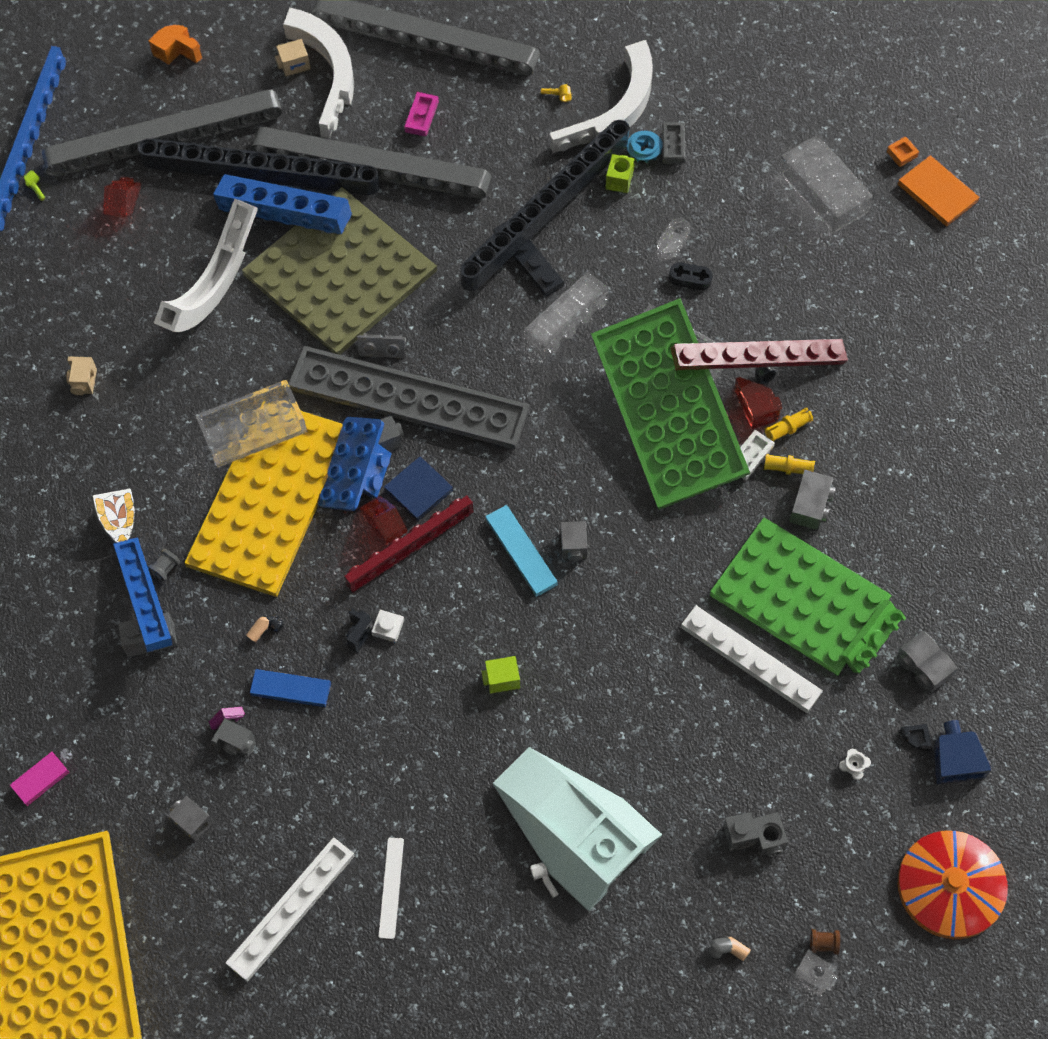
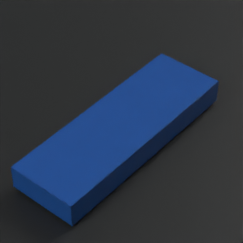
[250,669,331,707]

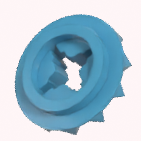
[627,131,663,163]

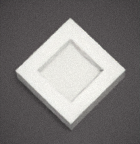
[372,610,404,642]

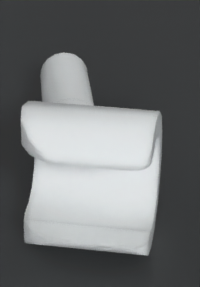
[530,863,559,898]

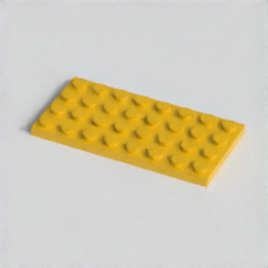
[185,399,343,597]

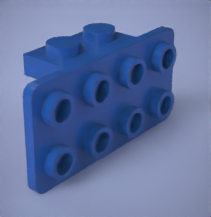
[318,417,392,511]

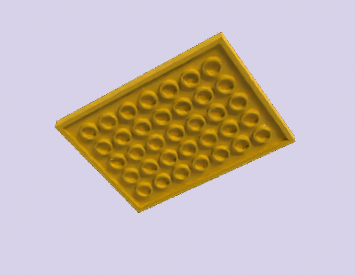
[0,831,142,1039]

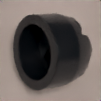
[755,367,776,384]

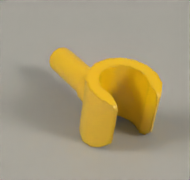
[541,84,572,102]

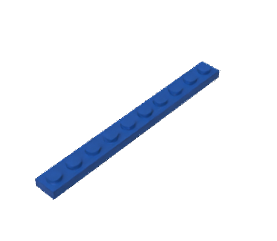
[0,46,66,231]

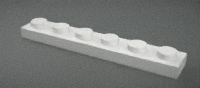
[681,606,823,713]
[226,837,355,982]

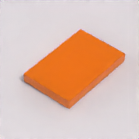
[898,155,980,227]

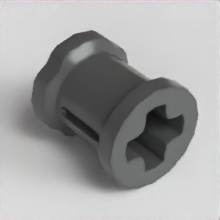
[148,548,180,582]

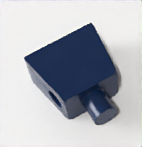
[934,720,991,784]

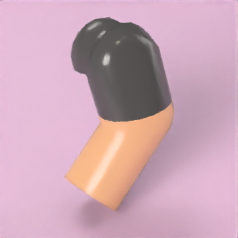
[708,937,751,961]

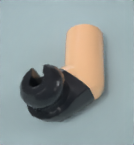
[246,614,284,642]

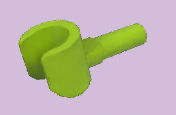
[24,170,45,201]

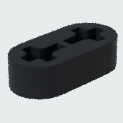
[669,262,713,290]

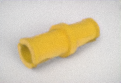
[765,408,813,442]
[764,454,815,475]

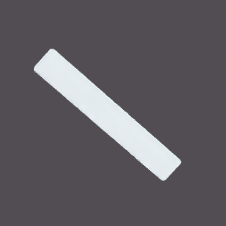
[379,838,404,939]

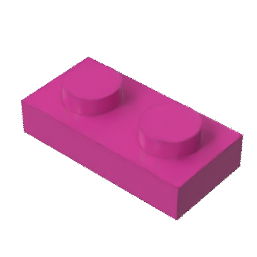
[405,92,439,136]

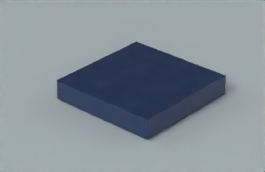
[384,456,453,521]

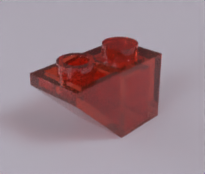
[103,177,141,217]

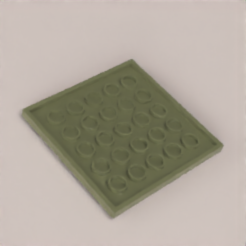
[242,187,437,355]

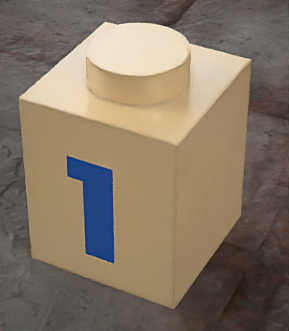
[275,39,310,76]

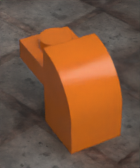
[149,25,202,64]

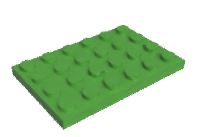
[710,517,892,676]

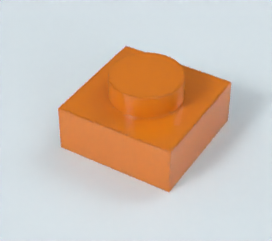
[886,136,919,167]

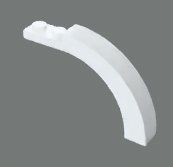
[283,8,354,139]
[550,40,652,153]
[154,199,258,332]

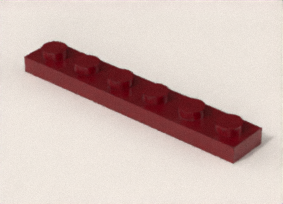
[345,495,474,593]

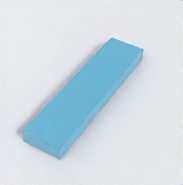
[486,505,558,597]

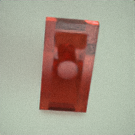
[734,377,782,429]
[360,496,408,544]

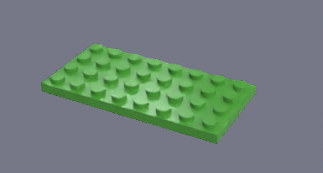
[591,298,750,509]

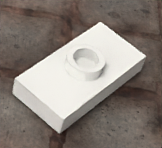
[740,430,775,480]

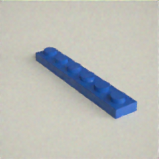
[114,537,172,652]

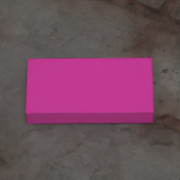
[10,752,70,806]

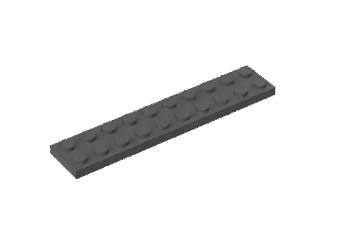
[288,346,529,450]

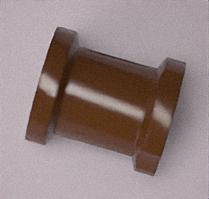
[810,929,840,955]

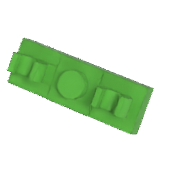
[841,600,906,673]

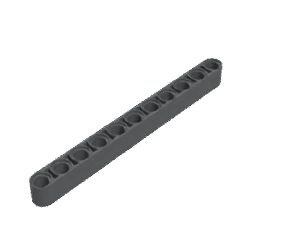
[311,0,540,76]
[42,90,282,176]
[251,127,492,199]

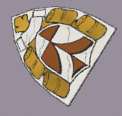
[91,488,135,543]

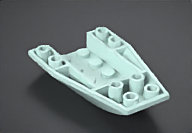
[493,747,662,911]

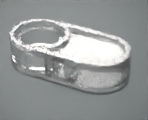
[657,218,691,259]

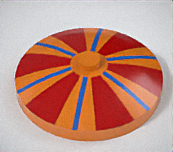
[898,831,1008,939]

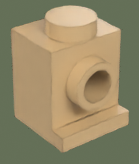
[67,357,97,395]

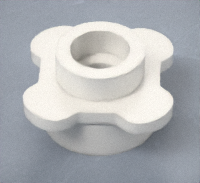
[839,749,871,780]

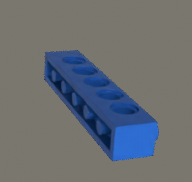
[213,174,352,235]

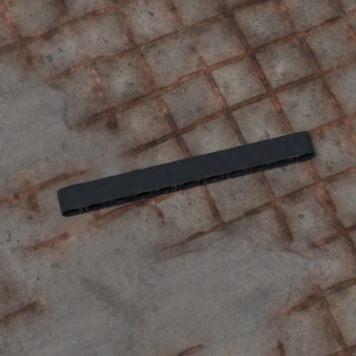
[460,119,630,291]
[138,139,379,195]

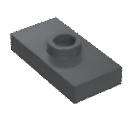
[662,122,686,164]

